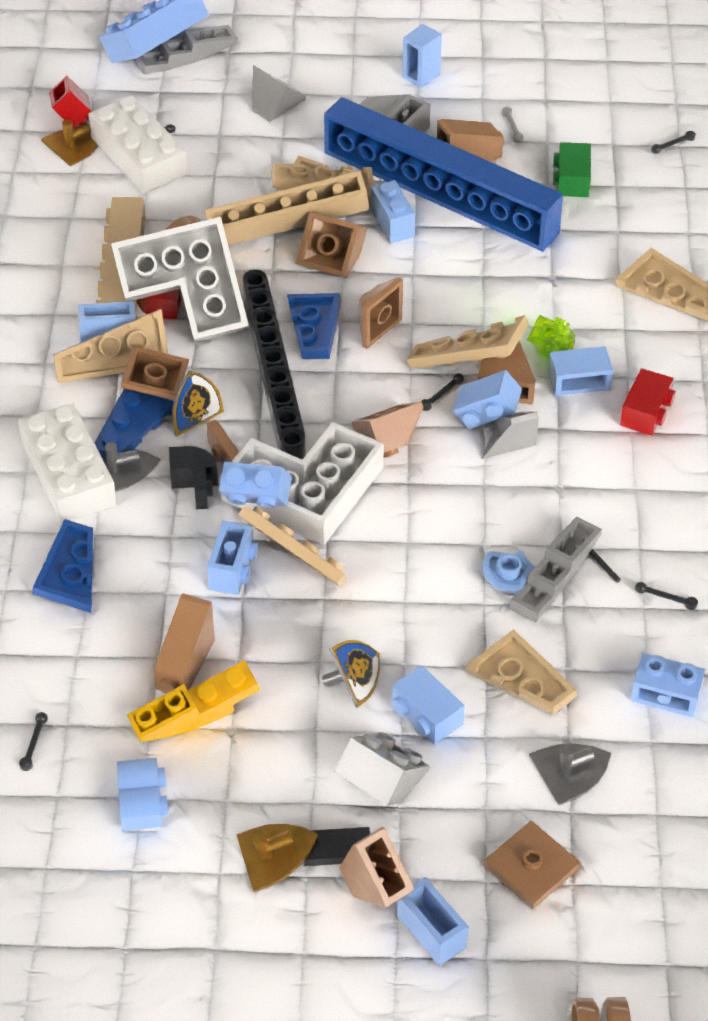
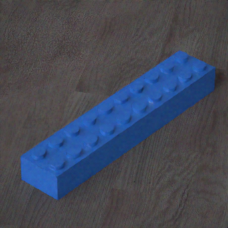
[324,97,563,252]

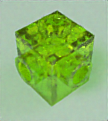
[527,315,576,358]

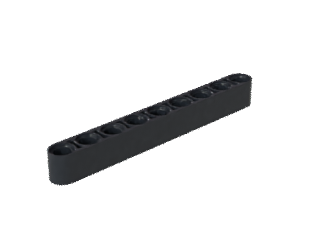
[243,269,306,459]

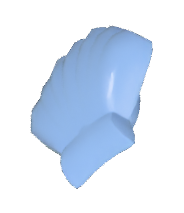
[482,551,535,594]

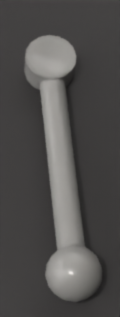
[502,107,523,142]

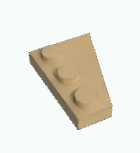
[465,629,577,715]

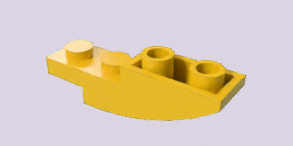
[127,660,261,742]

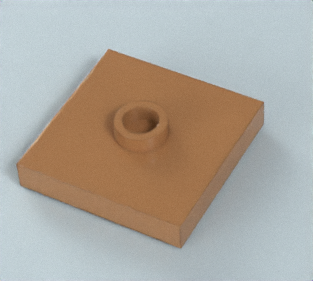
[484,820,581,909]

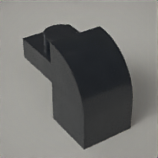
[169,446,219,510]

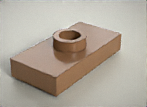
[206,420,239,465]

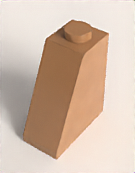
[437,119,504,161]
[478,341,536,404]
[154,593,215,694]
[339,827,415,907]

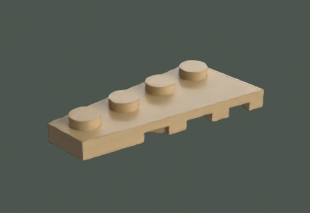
[271,163,375,205]
[615,247,708,321]
[53,309,168,383]
[406,315,529,369]
[238,505,348,587]

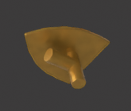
[41,119,98,166]
[236,824,319,892]

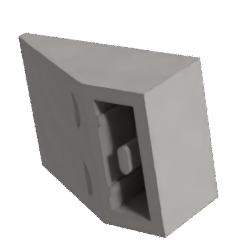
[360,94,431,133]

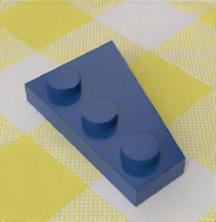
[287,293,342,359]
[94,389,174,459]
[32,519,93,613]

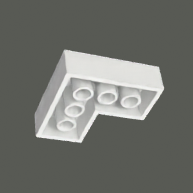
[111,217,249,342]
[220,422,384,545]

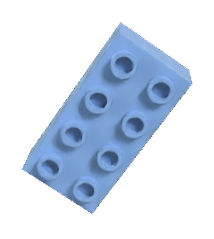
[99,0,209,63]

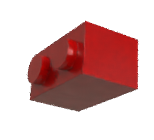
[49,75,92,129]
[620,368,676,436]

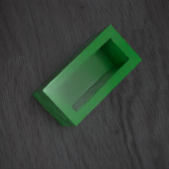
[553,142,591,197]

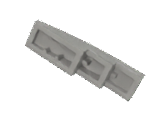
[135,25,238,74]
[510,516,603,622]

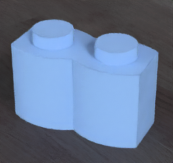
[117,757,168,831]

